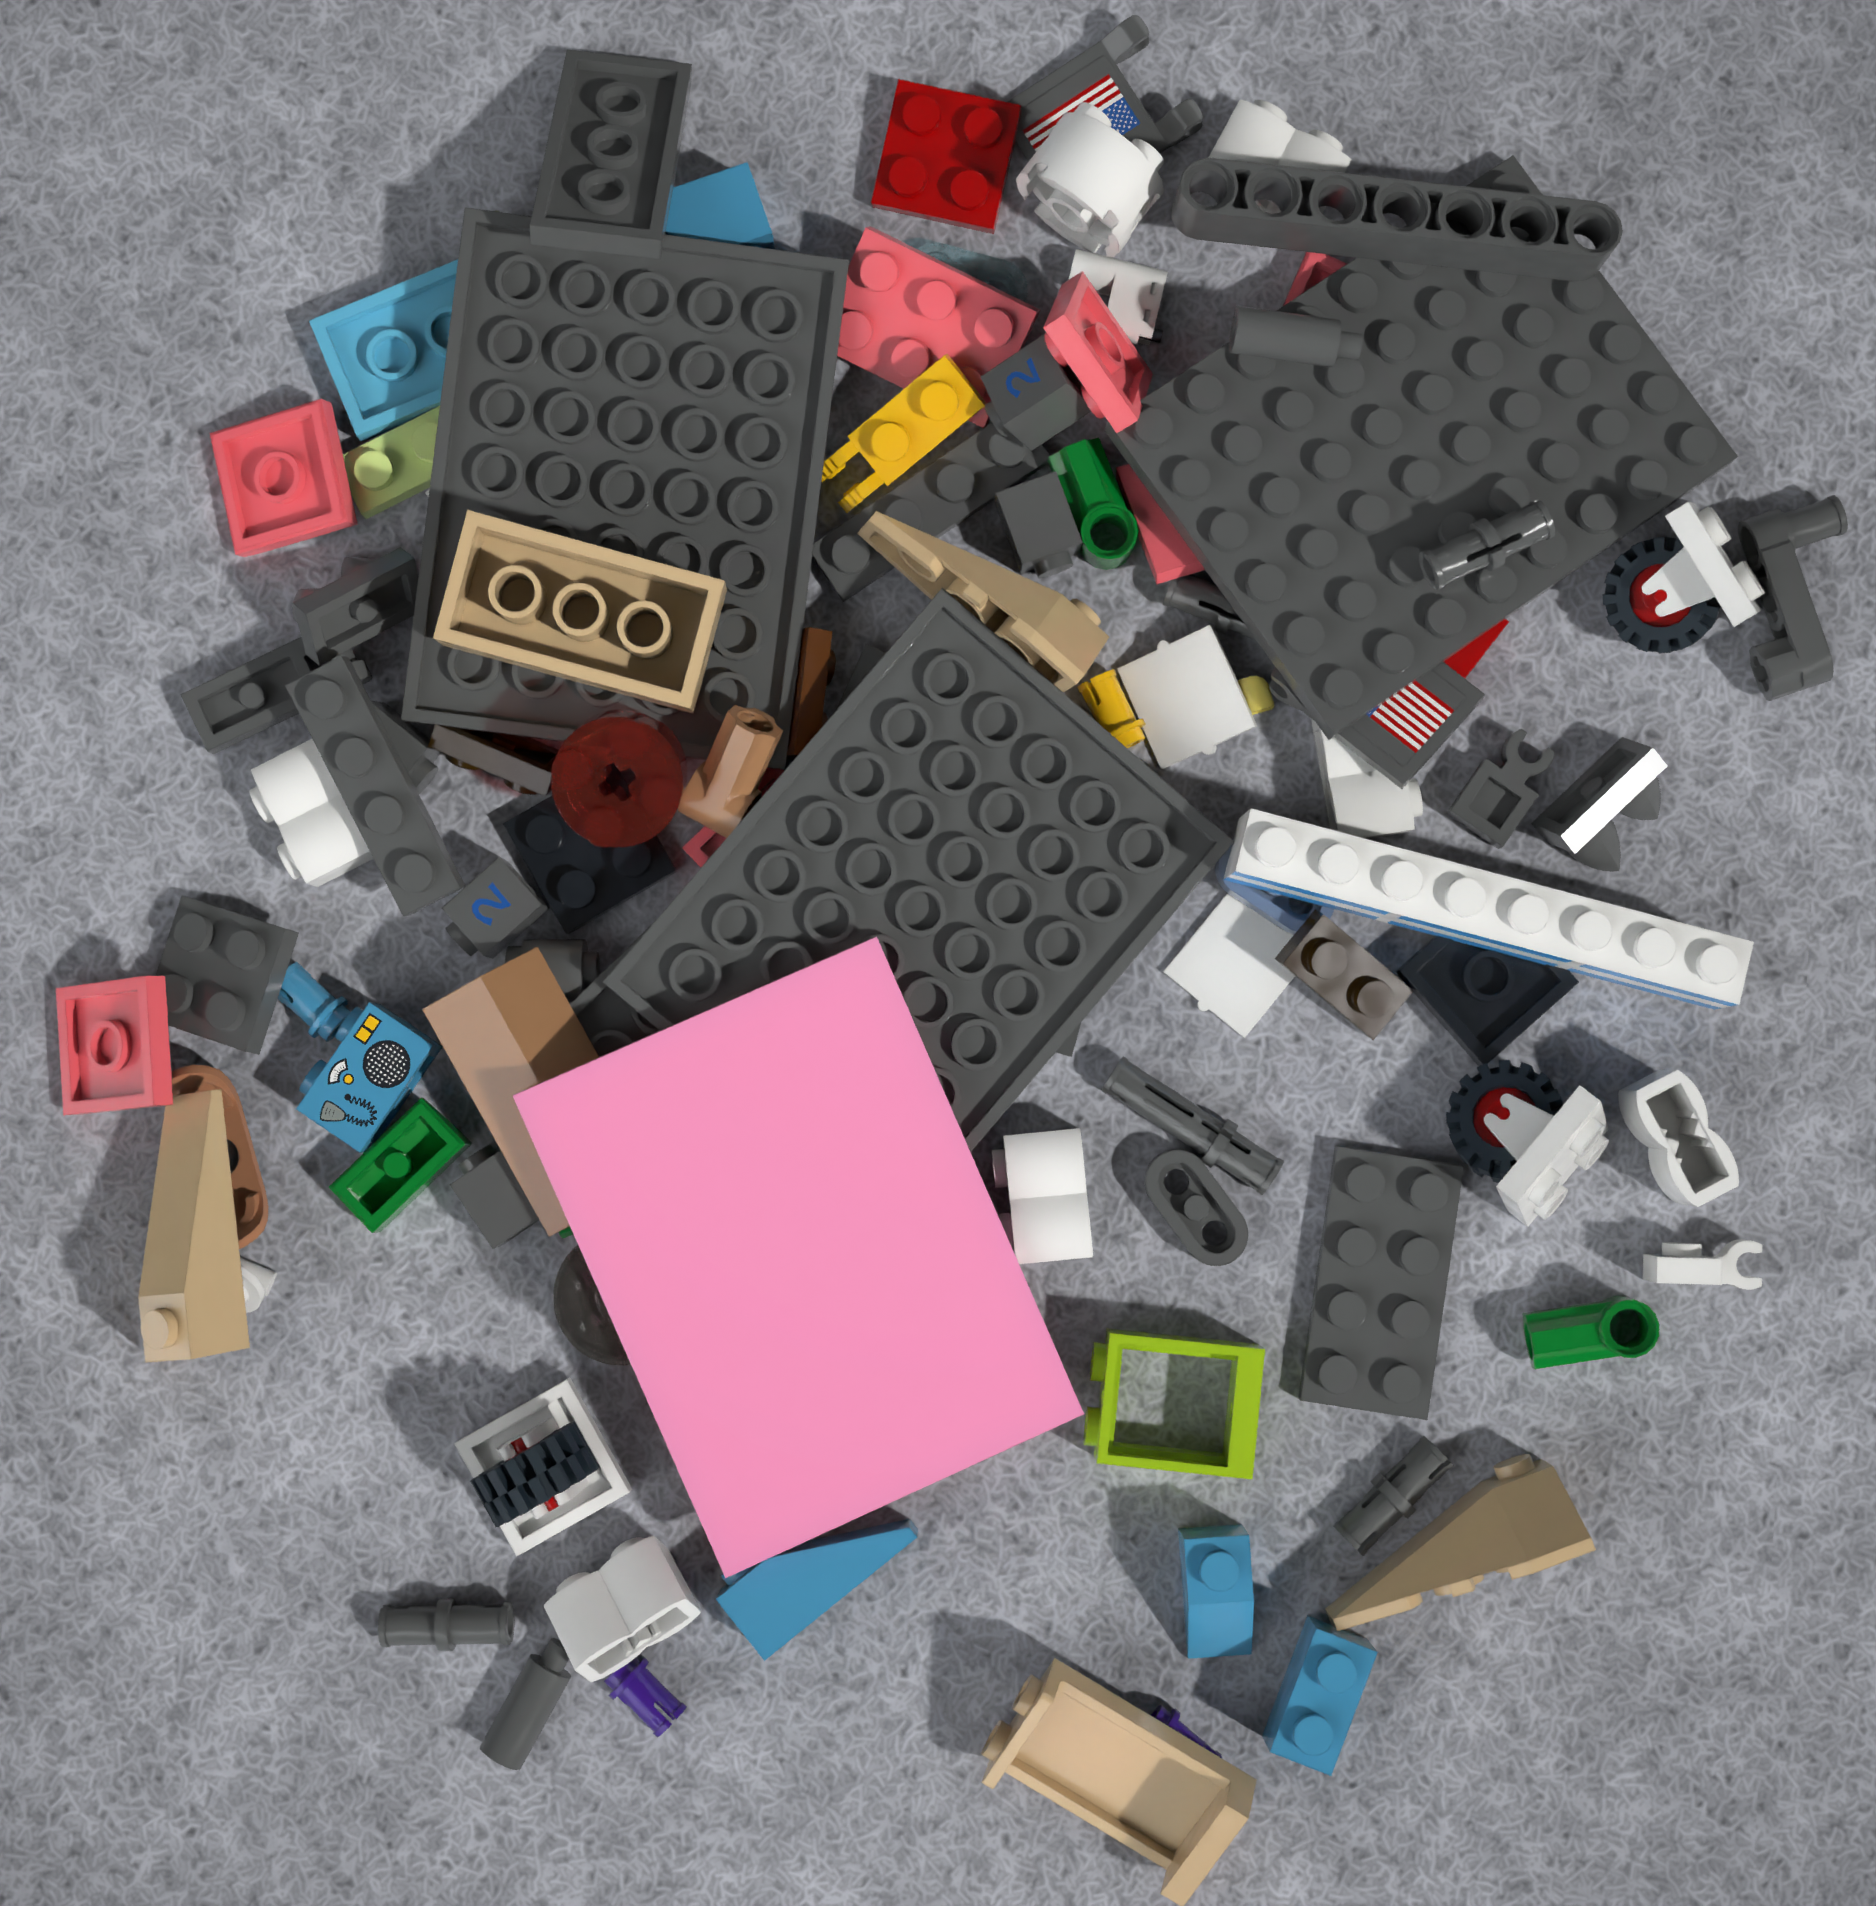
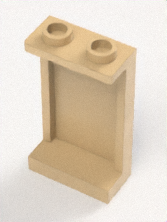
[981,1658,1257,1906]

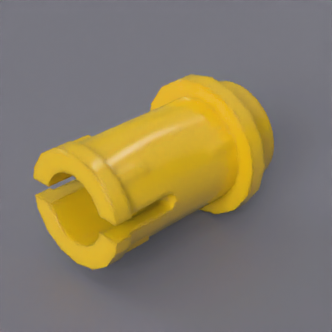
[1077,669,1146,749]

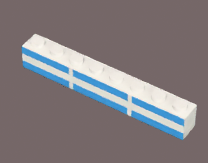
[1223,808,1754,1010]

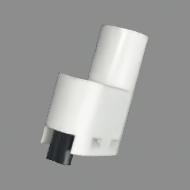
[1069,249,1168,346]

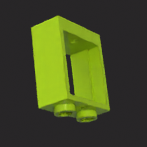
[1083,1328,1265,1480]

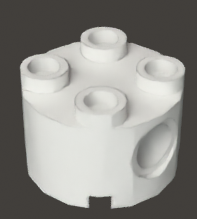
[1016,102,1164,257]

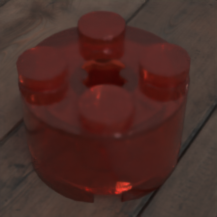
[551,709,687,847]

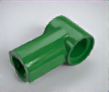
[1047,437,1138,570]
[1522,1296,1660,1369]

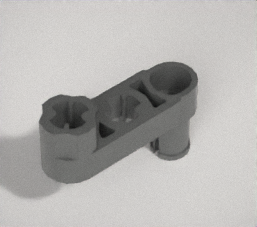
[1738,495,1848,701]

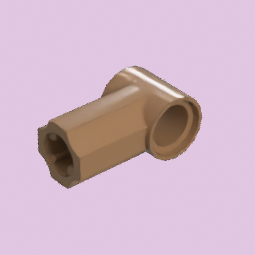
[678,705,783,838]

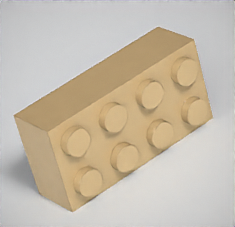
[433,510,727,714]

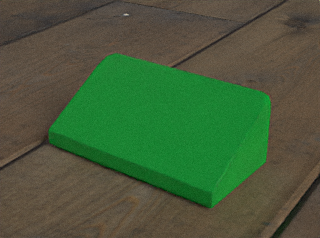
[329,1097,472,1233]

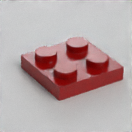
[871,79,1022,234]

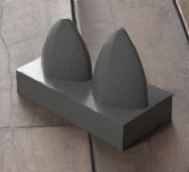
[292,547,419,665]
[1531,737,1667,872]

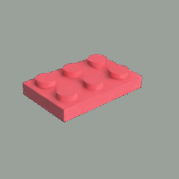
[837,226,1040,428]

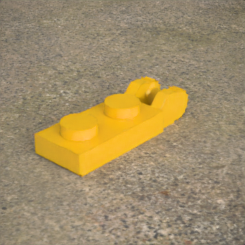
[822,354,987,513]

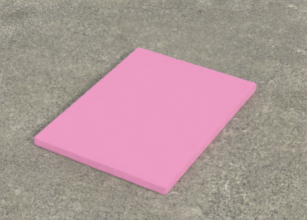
[513,937,1084,1578]

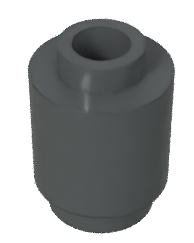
[505,939,600,1003]

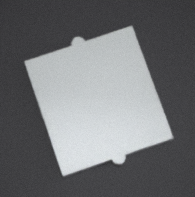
[1117,625,1257,770]
[1163,893,1295,1038]

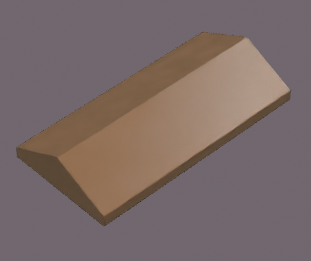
[422,946,599,1237]

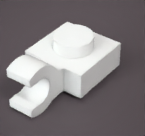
[1643,1239,1763,1290]

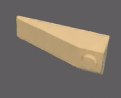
[857,511,1109,692]
[138,1089,250,1363]
[1325,1454,1596,1631]

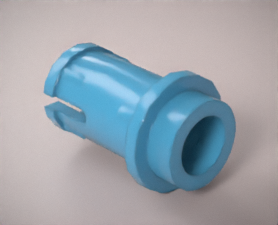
[278,962,351,1042]

